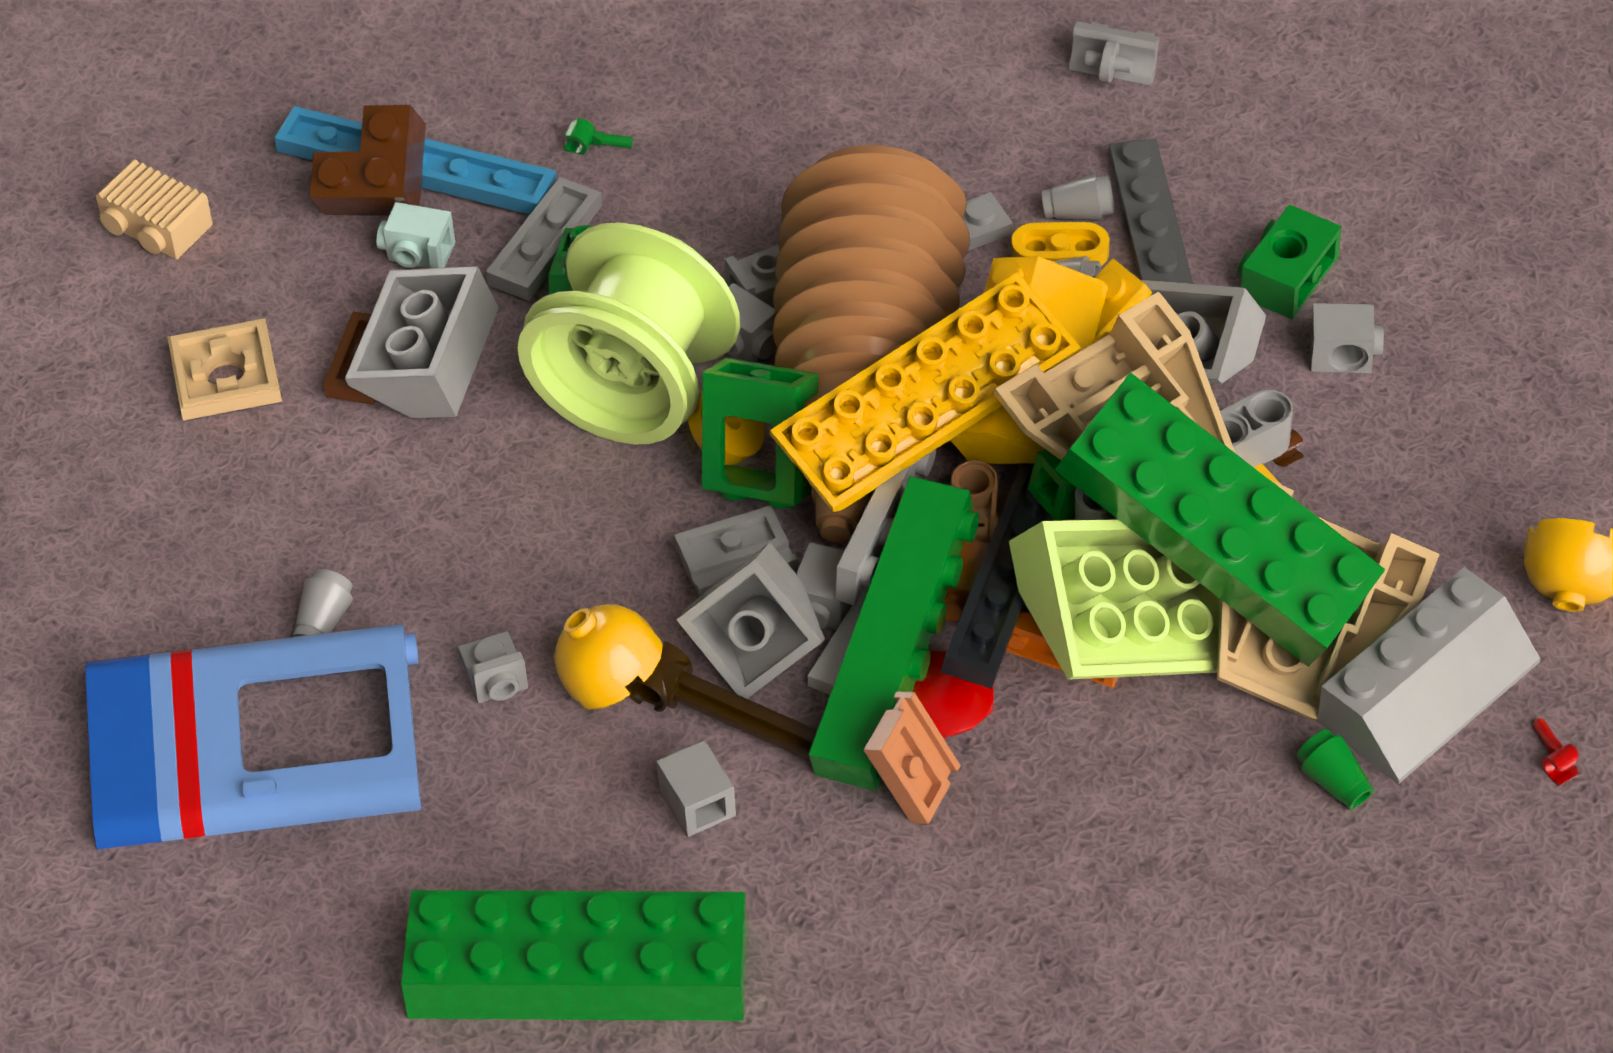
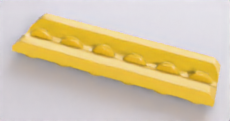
[770,272,1081,512]

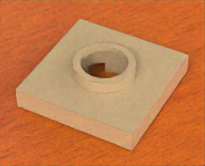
[167,318,282,421]

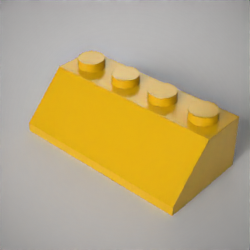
[950,256,1108,464]

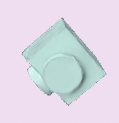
[376,202,455,269]

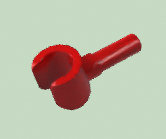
[1533,718,1578,786]

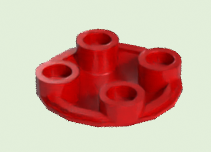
[912,651,994,740]

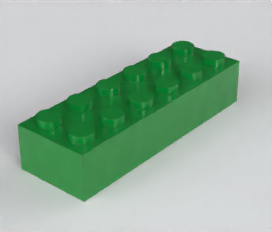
[1055,372,1386,667]
[401,890,748,1021]

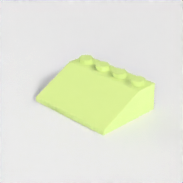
[1009,519,1221,680]

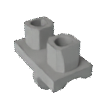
[1069,21,1159,85]

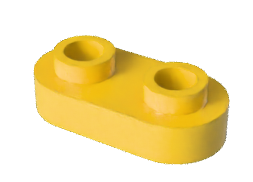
[1011,222,1110,267]

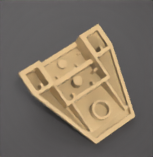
[993,291,1235,460]
[1217,480,1440,721]

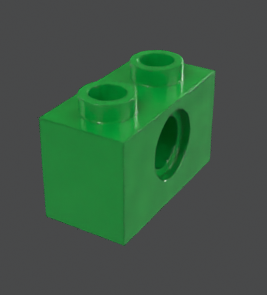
[1237,204,1342,320]

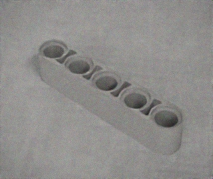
[1074,390,1293,520]

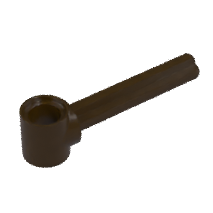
[625,641,817,761]

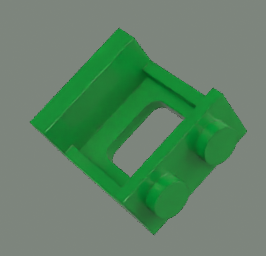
[702,358,818,509]

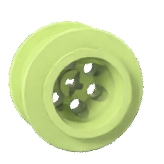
[517,222,740,445]

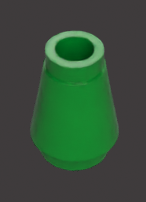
[1296,729,1375,810]

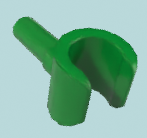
[563,118,633,155]

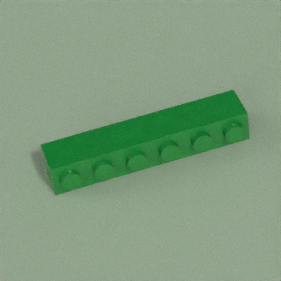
[809,476,979,791]

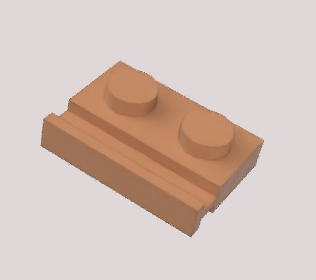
[864,692,961,824]

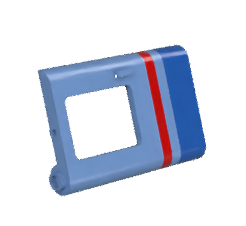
[85,624,421,849]

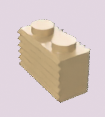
[96,159,213,260]

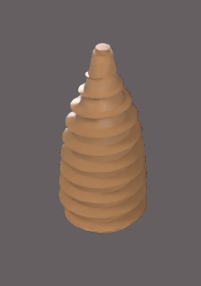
[773,145,971,543]

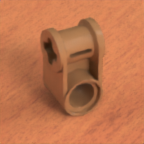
[951,460,999,543]

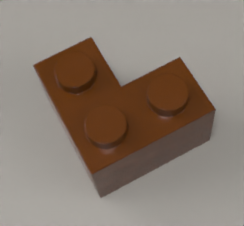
[310,105,426,216]

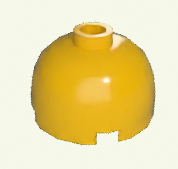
[1524,518,1613,612]
[554,604,663,710]

